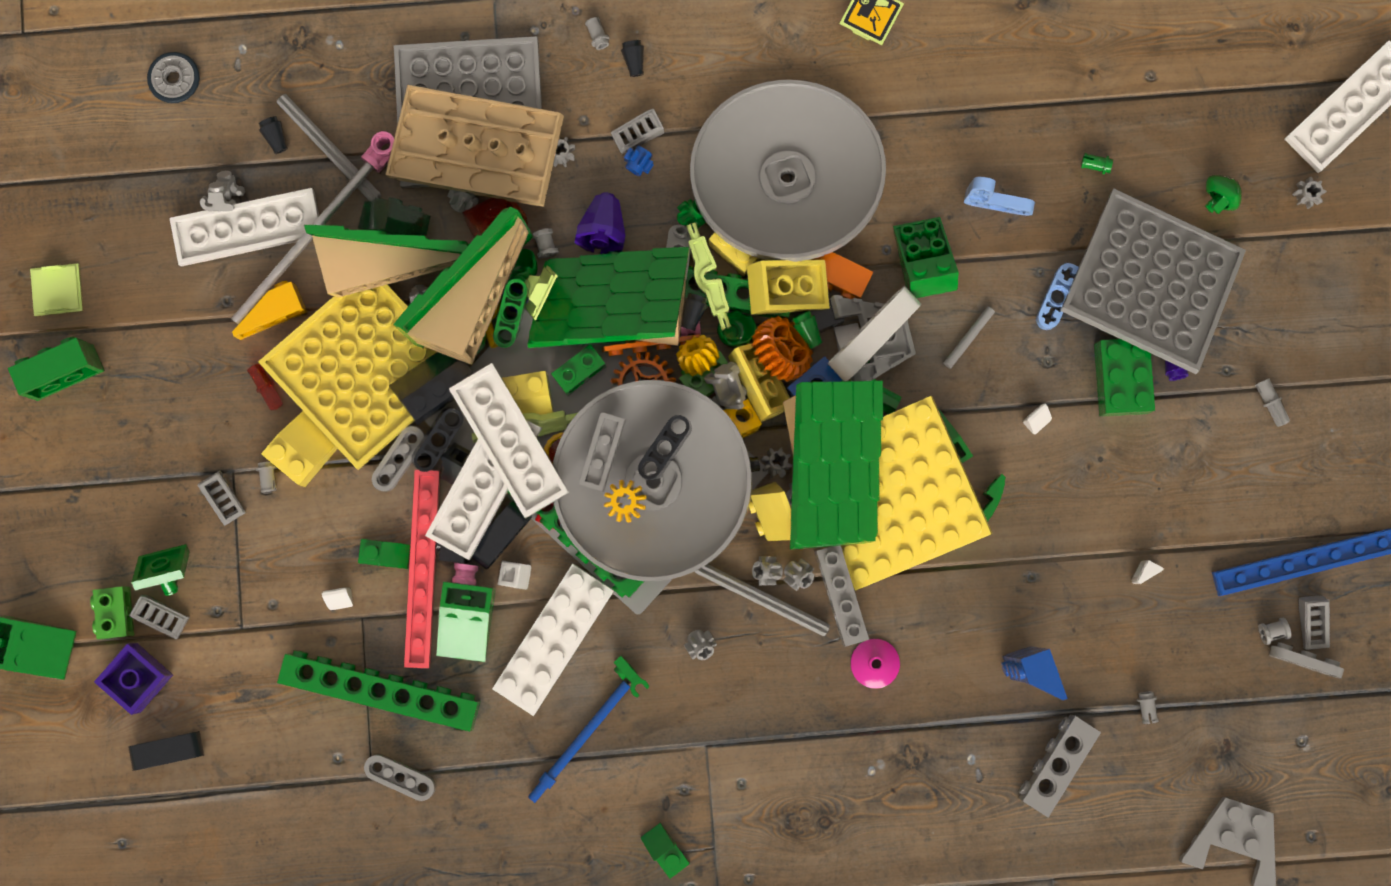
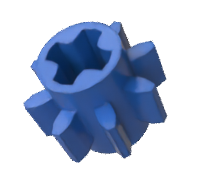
[623,146,654,176]

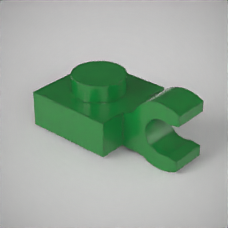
[614,655,649,698]

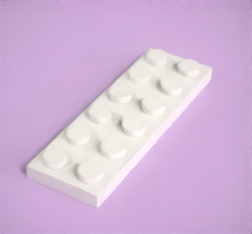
[1285,40,1391,173]
[170,188,319,266]
[449,363,569,518]
[425,420,542,560]
[492,564,614,716]

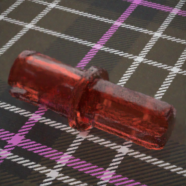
[247,363,283,411]

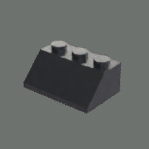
[389,352,474,425]

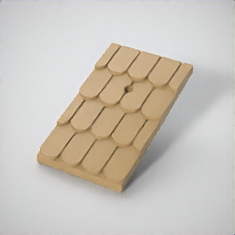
[386,85,564,207]

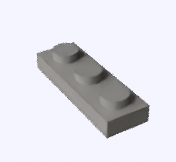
[579,412,626,492]

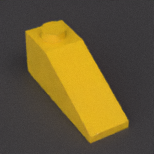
[232,281,307,340]

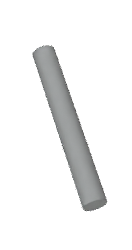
[943,306,995,369]

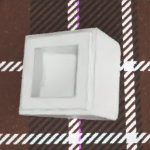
[834,323,860,351]
[1023,404,1052,434]
[1131,560,1164,584]
[498,561,531,590]
[322,588,353,610]

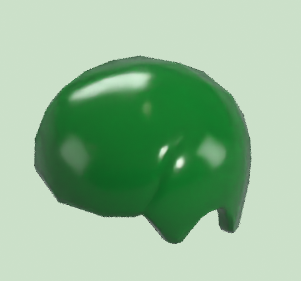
[508,249,538,285]
[717,311,757,348]

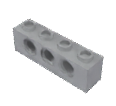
[815,545,869,647]
[1018,714,1101,818]

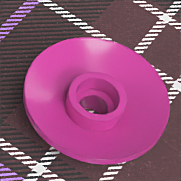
[851,639,900,688]

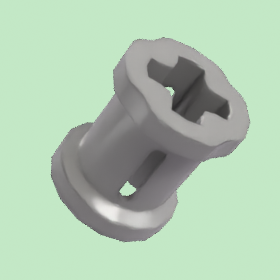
[532,228,559,259]
[1258,617,1291,645]

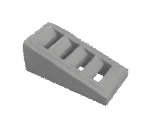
[611,108,664,155]
[197,470,246,526]
[130,595,190,639]
[1299,596,1330,650]

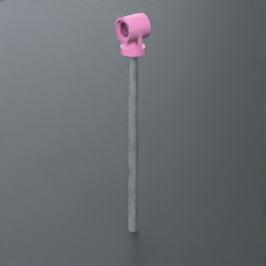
[231,131,394,325]

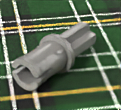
[1255,378,1290,427]

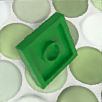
[131,544,190,596]

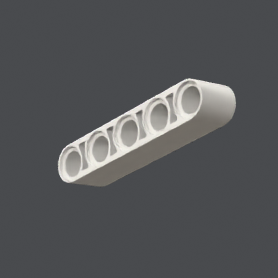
[828,286,921,381]

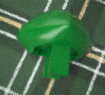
[1205,175,1242,214]

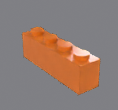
[810,252,873,299]

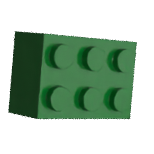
[8,337,105,401]
[1094,339,1155,417]

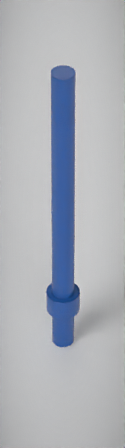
[528,681,631,803]

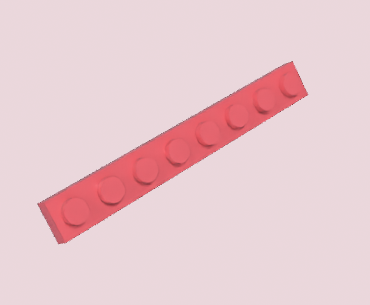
[404,470,441,668]

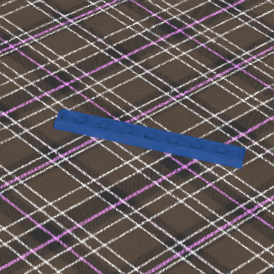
[1212,528,1391,596]

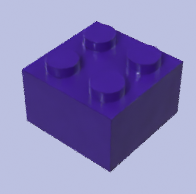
[94,643,173,715]

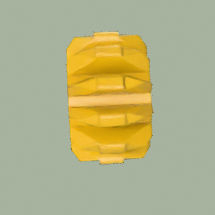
[676,335,720,377]
[604,480,647,523]

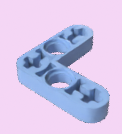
[964,177,1035,216]
[1036,263,1079,330]

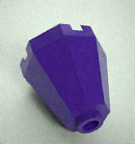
[574,192,626,254]

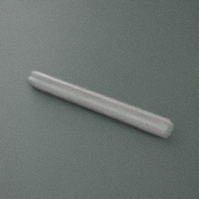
[277,94,381,203]
[695,564,830,636]

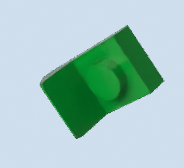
[358,539,411,569]
[640,822,690,879]

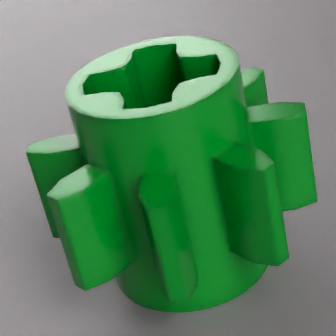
[677,199,706,230]

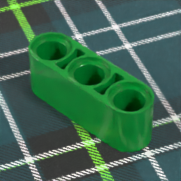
[493,275,530,348]

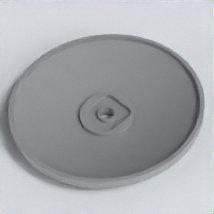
[690,80,886,262]
[553,380,752,581]

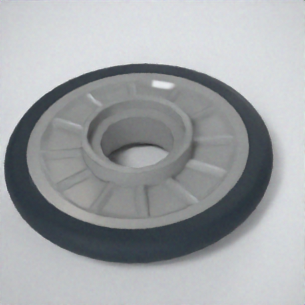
[147,52,200,103]

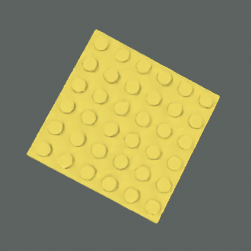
[258,285,437,470]
[841,396,993,591]

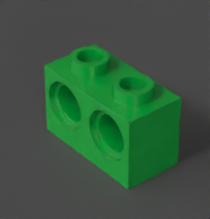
[551,344,607,396]

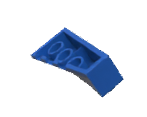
[1001,646,1068,700]

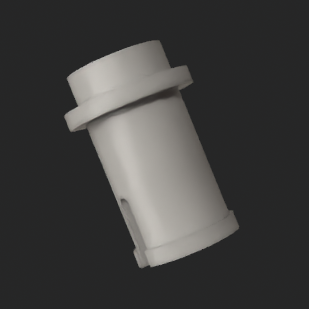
[585,17,610,50]
[256,462,277,493]
[1137,691,1159,724]

